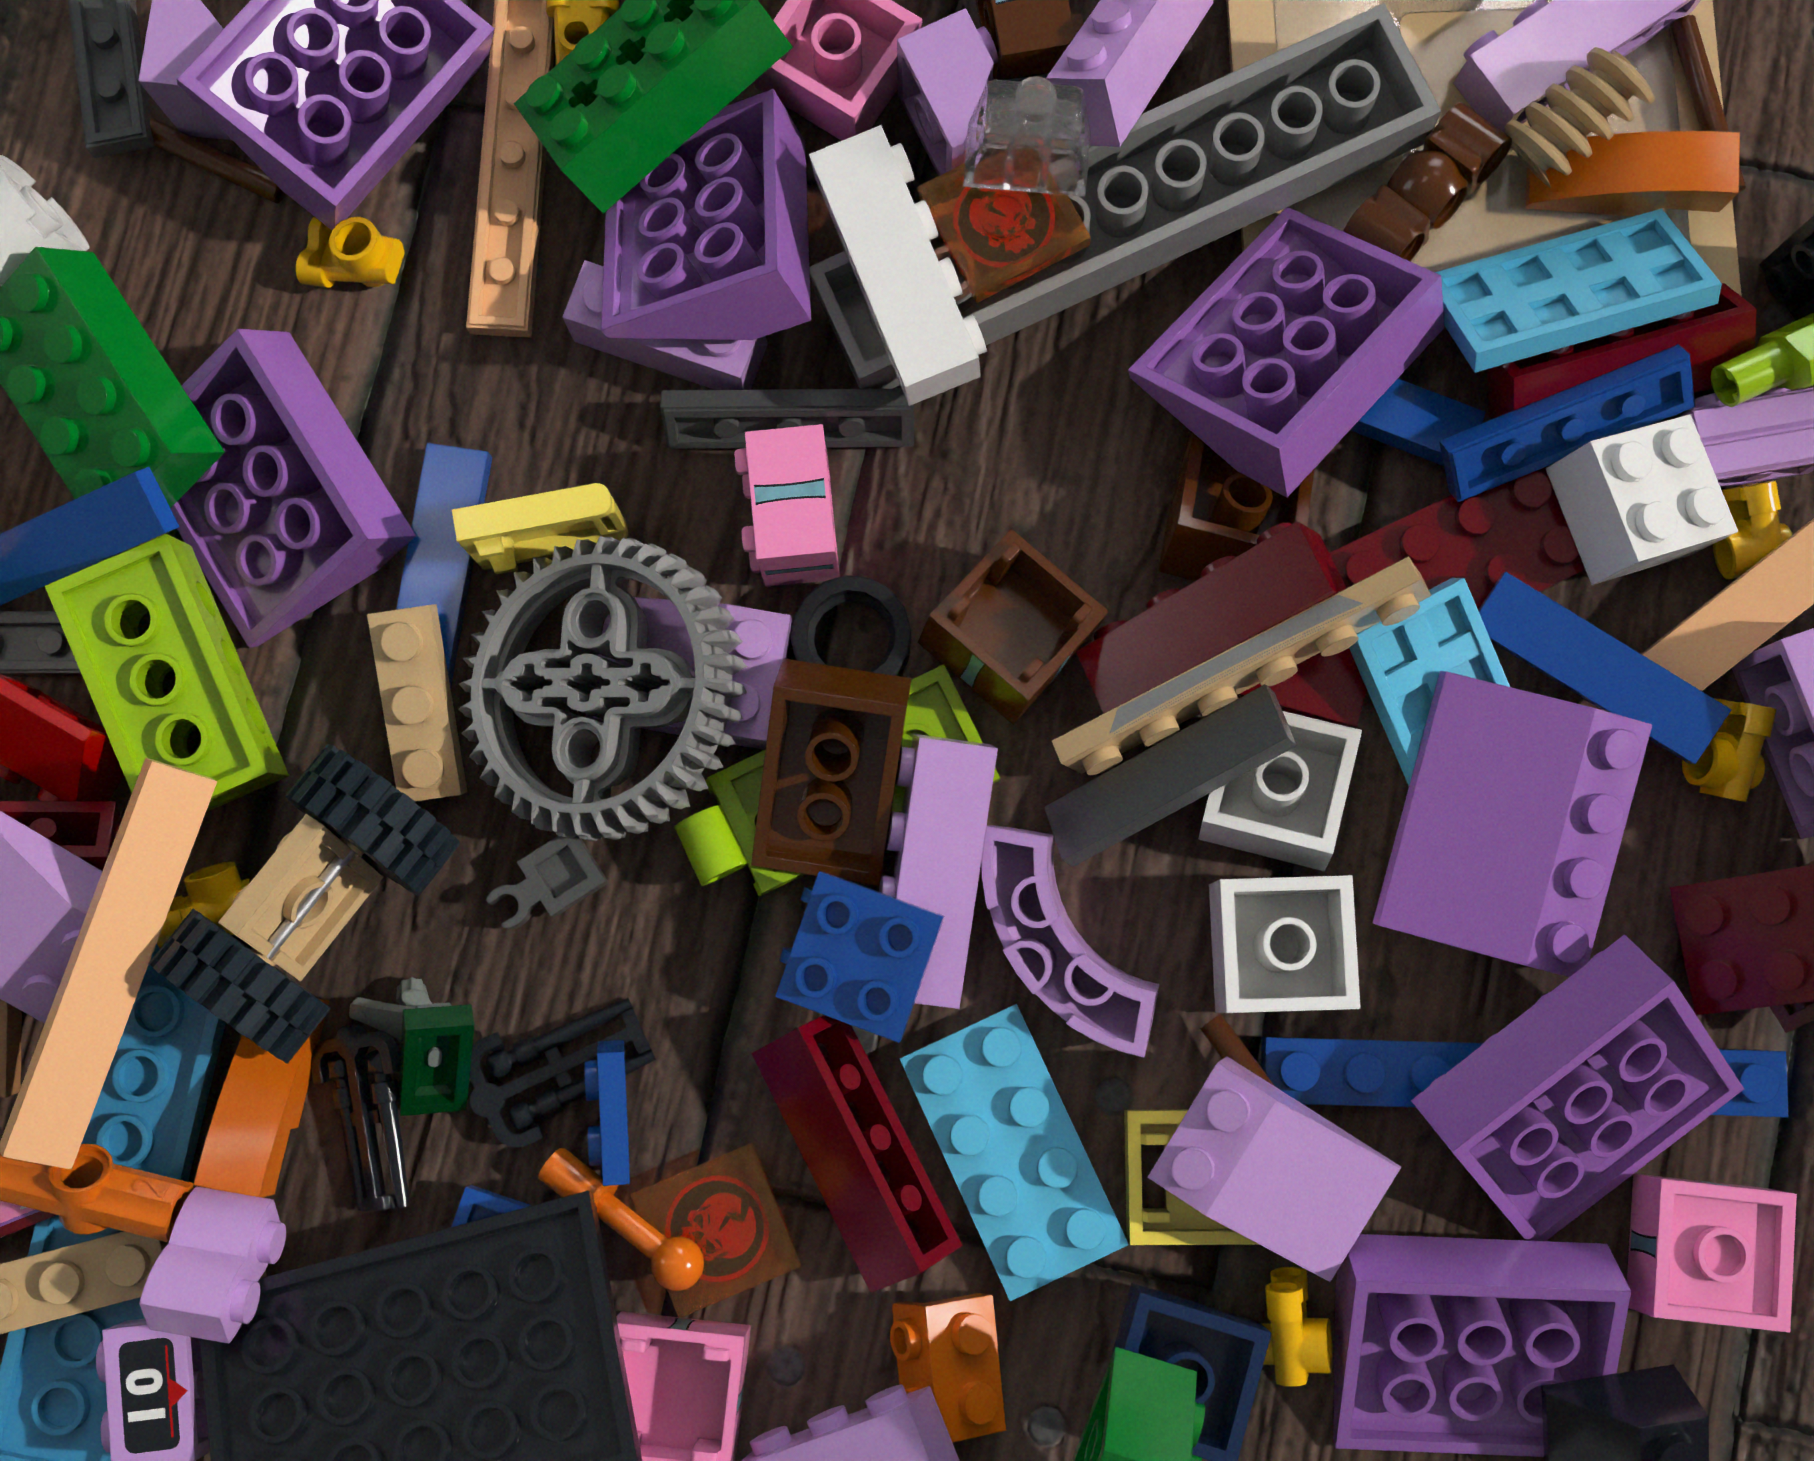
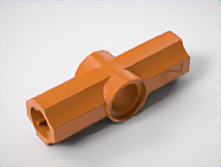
[0,1144,194,1242]

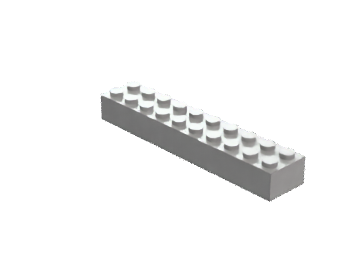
[809,3,1441,389]

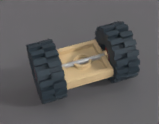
[148,744,460,1063]

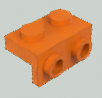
[890,1293,1006,1443]

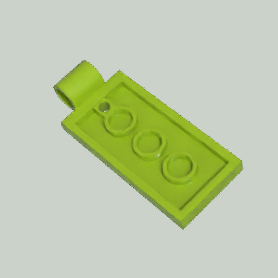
[674,664,1000,897]

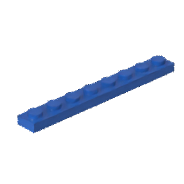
[1261,1037,1788,1117]

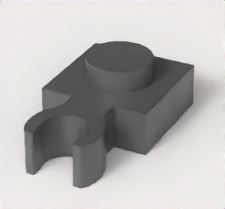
[486,836,609,929]

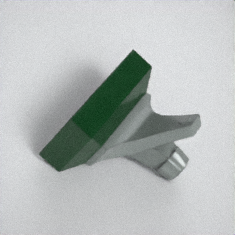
[349,977,475,1116]

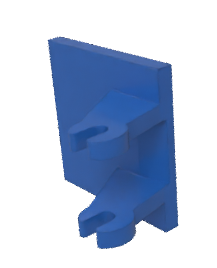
[775,871,945,1043]

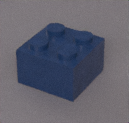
[1110,1282,1271,1461]

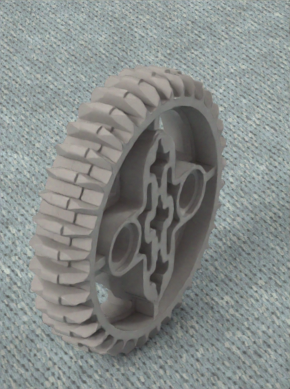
[458,536,747,841]

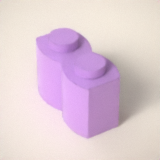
[139,1186,286,1344]

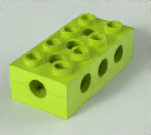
[45,534,289,812]

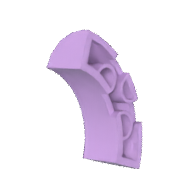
[981,825,1159,1058]

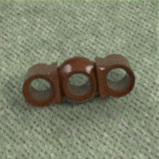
[1343,103,1512,262]

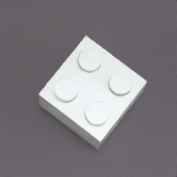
[1546,414,1738,585]
[1198,711,1362,871]
[1209,875,1360,1013]

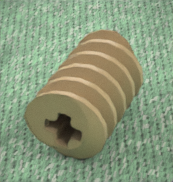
[1504,47,1656,188]

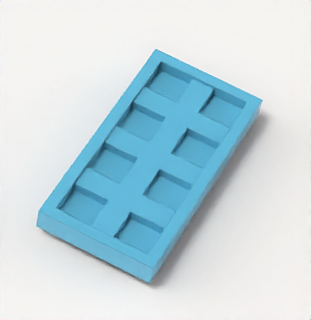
[1435,208,1722,372]
[1349,578,1510,786]
[899,1004,1129,1301]

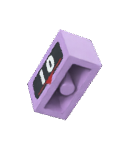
[96,1318,210,1461]

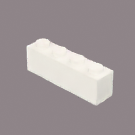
[809,125,987,406]

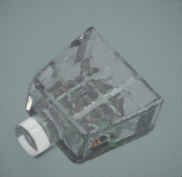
[963,76,1091,196]

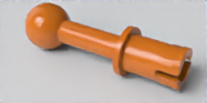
[538,1148,704,1291]

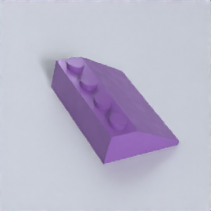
[177,0,495,230]
[601,89,811,340]
[1128,207,1444,497]
[171,329,416,648]
[1373,671,1652,977]
[1411,934,1744,1241]
[1333,1234,1631,1457]

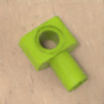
[1711,313,1814,407]

